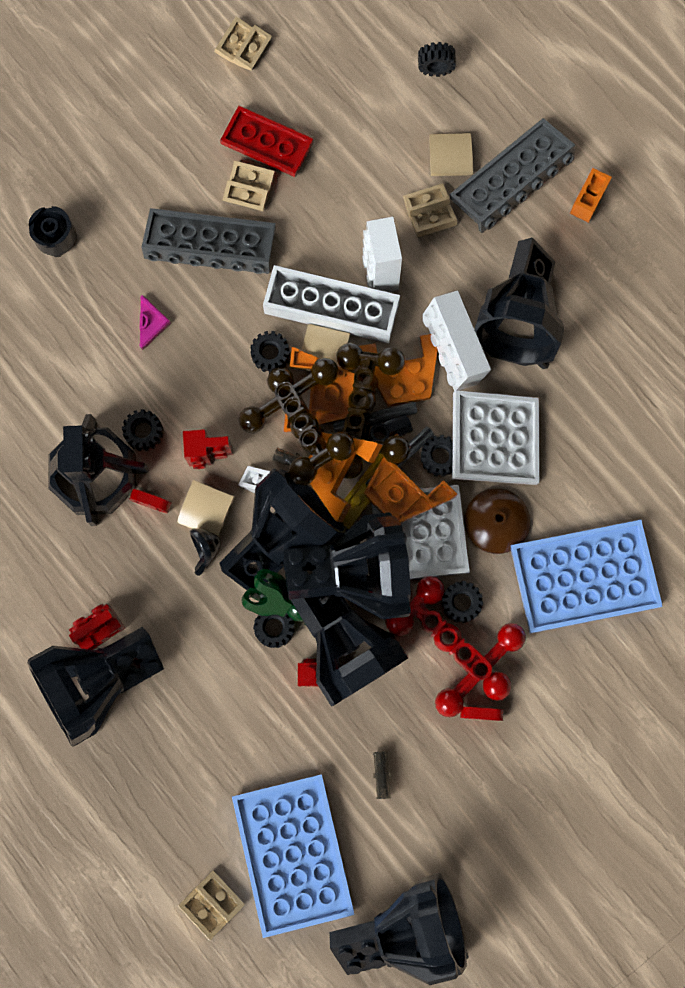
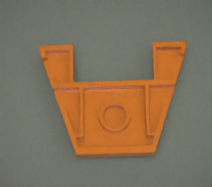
[359,334,438,407]
[284,347,355,433]
[309,432,383,523]
[364,434,458,523]

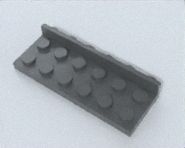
[450,118,575,233]
[141,208,276,274]

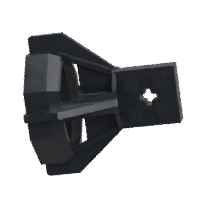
[474,237,565,369]
[48,414,148,526]
[219,469,349,590]
[283,512,411,619]
[291,595,409,707]
[27,627,164,747]
[329,873,469,985]

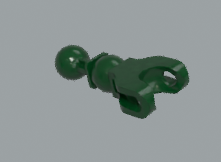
[241,569,306,625]

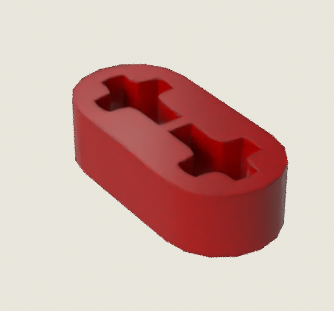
[129,489,172,514]
[460,707,504,721]

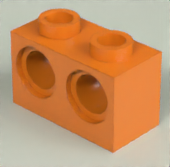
[570,168,612,223]

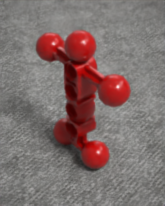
[385,576,526,718]

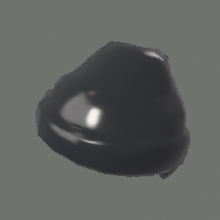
[189,528,221,576]

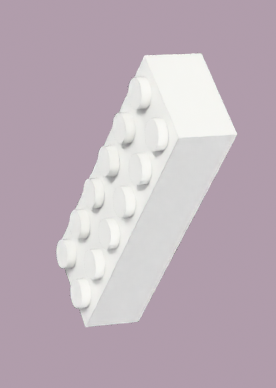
[263,265,400,344]

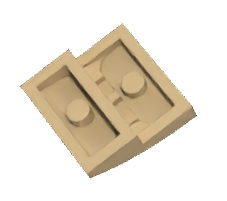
[214,16,272,71]
[429,133,473,176]
[222,161,276,212]
[403,183,457,238]
[298,324,350,371]
[177,480,234,537]
[178,871,245,941]

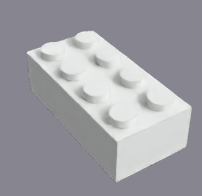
[362,217,402,292]
[423,291,491,392]

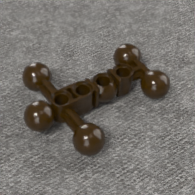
[300,343,410,479]
[238,358,355,486]

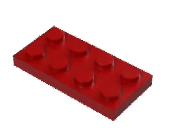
[220,105,314,177]

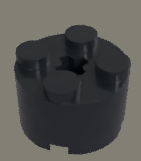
[28,206,77,257]

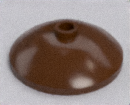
[464,488,531,554]

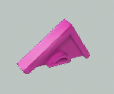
[139,295,171,350]

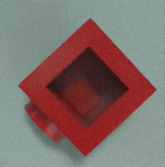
[298,659,319,687]

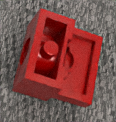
[183,429,233,469]
[69,604,125,650]

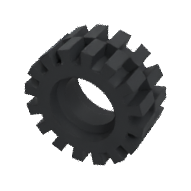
[418,42,456,77]
[250,331,290,373]
[122,409,164,451]
[421,435,453,477]
[442,581,483,623]
[253,613,295,648]

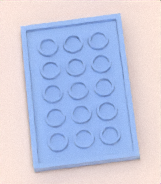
[511,520,663,634]
[232,774,355,938]

